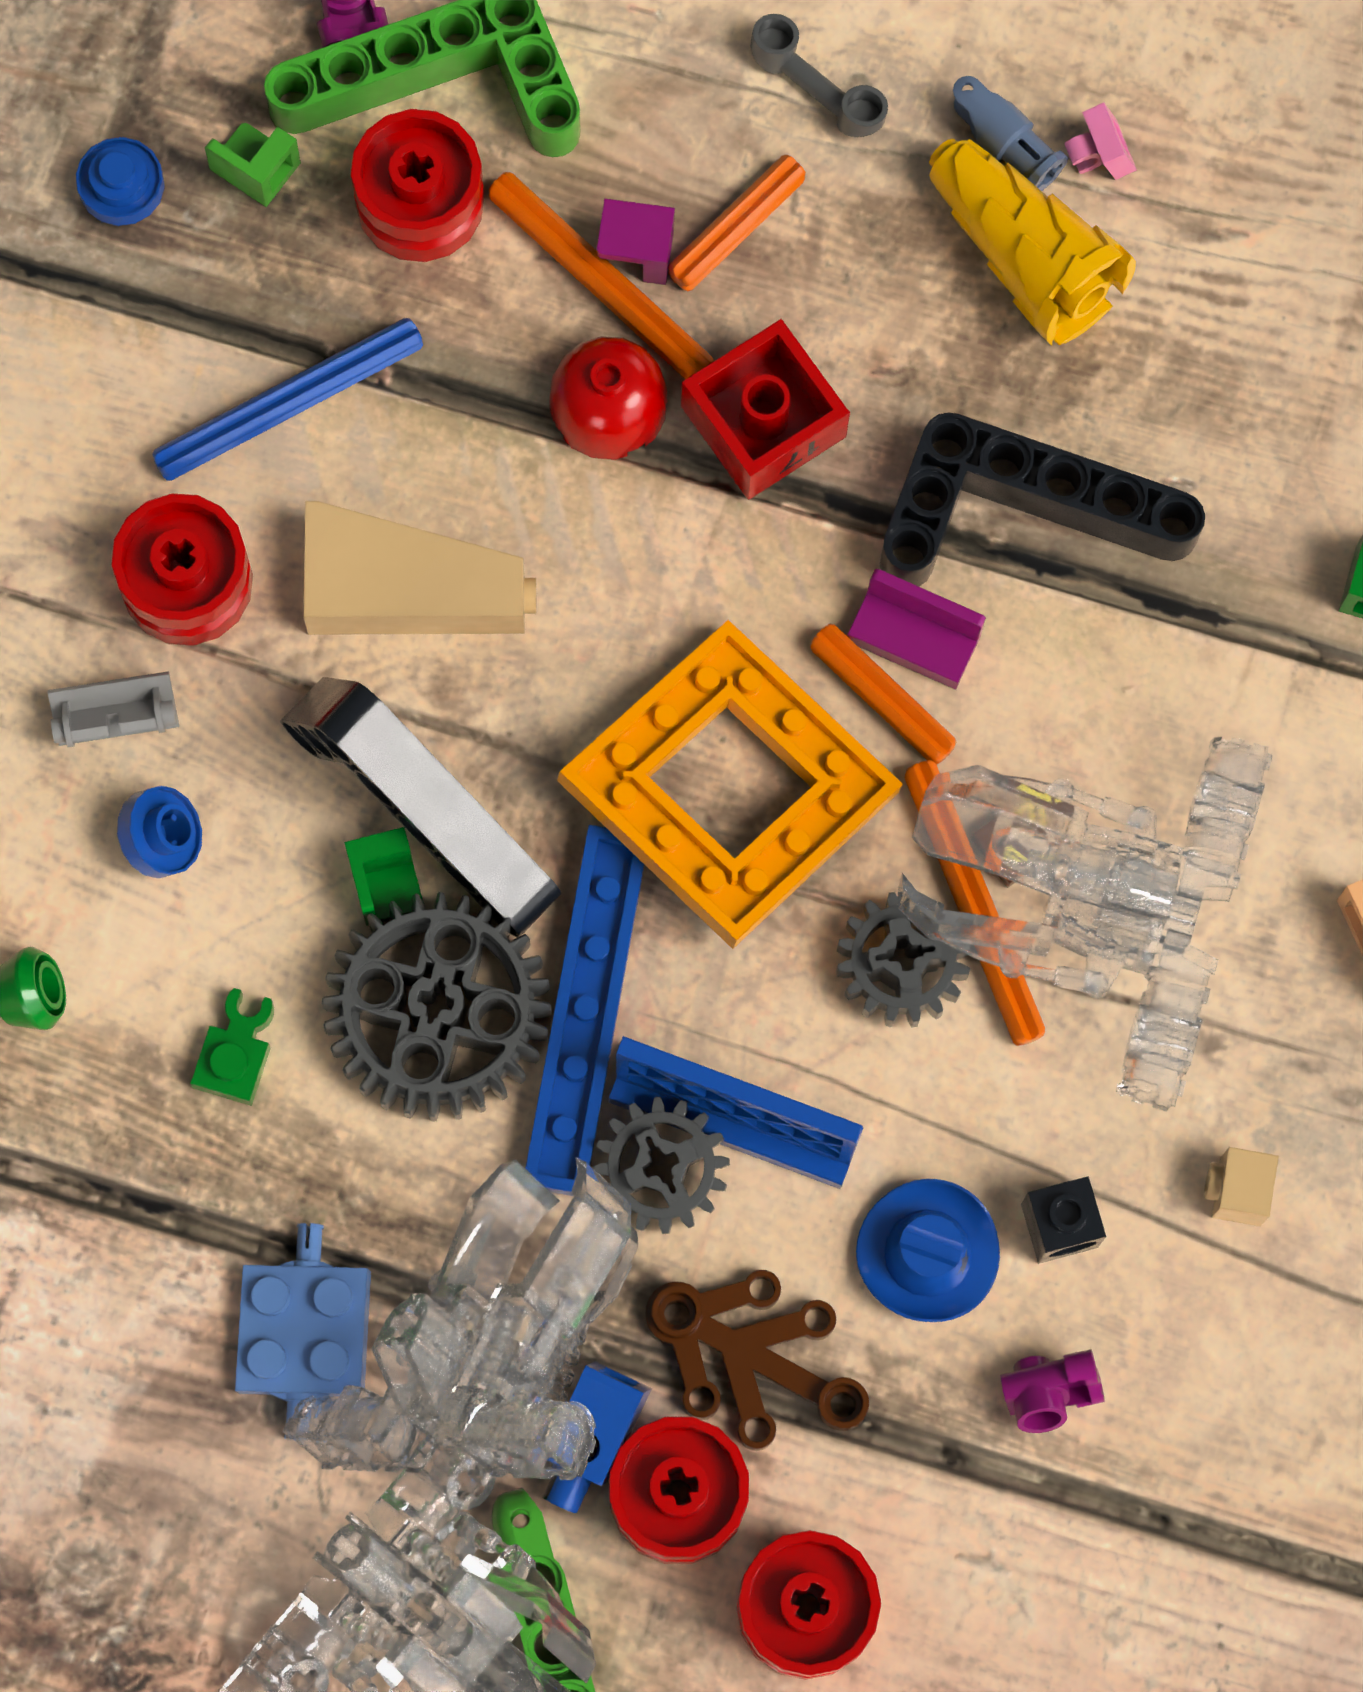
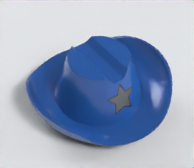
[856,1179,1000,1322]

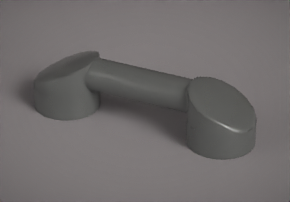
[750,14,888,137]

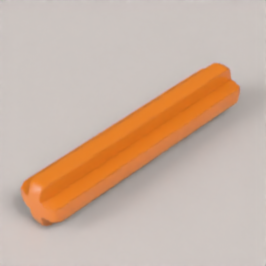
[668,155,806,291]
[810,623,956,765]

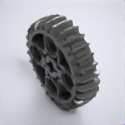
[322,892,551,1122]

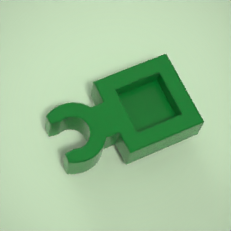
[190,988,274,1106]

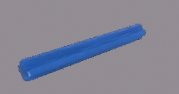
[152,318,423,481]

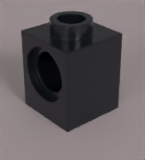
[1021,1176,1107,1264]

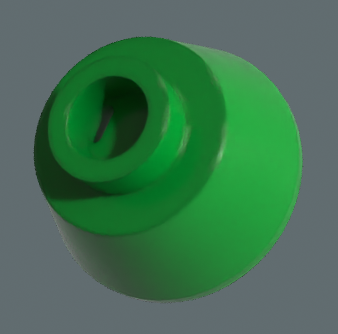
[0,947,66,1030]

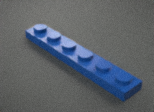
[523,825,645,1198]

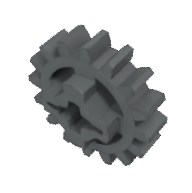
[836,892,971,1028]
[593,1097,730,1234]

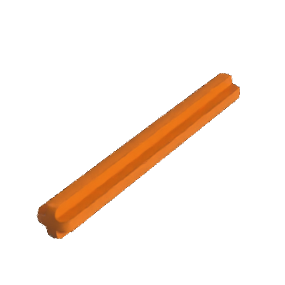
[489,172,714,379]
[904,760,1045,1046]

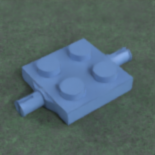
[235,1223,371,1440]

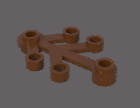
[645,1270,869,1451]

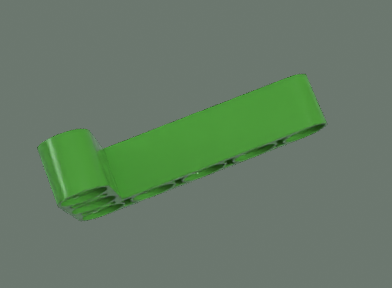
[264,0,580,158]

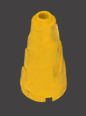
[929,138,1136,345]

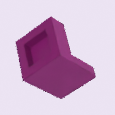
[597,198,675,285]

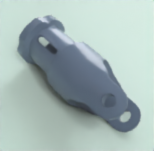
[953,76,1069,191]

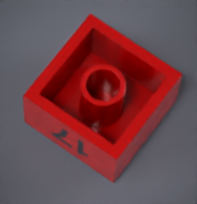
[681,318,850,500]

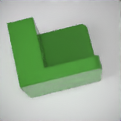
[205,123,301,207]

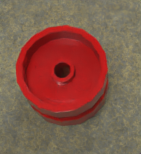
[351,109,484,262]
[111,493,253,646]
[610,1417,749,1564]
[736,1530,881,1680]

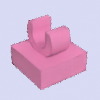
[1064,102,1137,180]

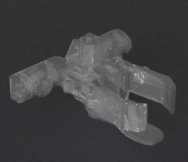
[897,737,1273,1112]
[283,1158,638,1480]
[217,1395,596,1692]

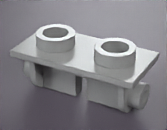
[48,671,179,747]

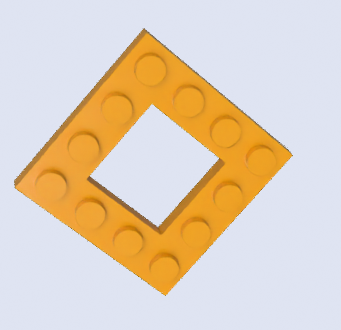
[557,620,903,949]

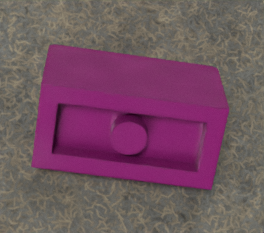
[847,568,986,690]

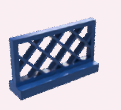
[609,1036,863,1189]

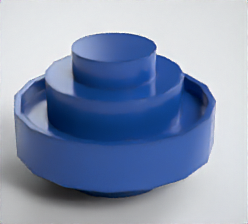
[76,137,165,226]
[117,786,202,878]

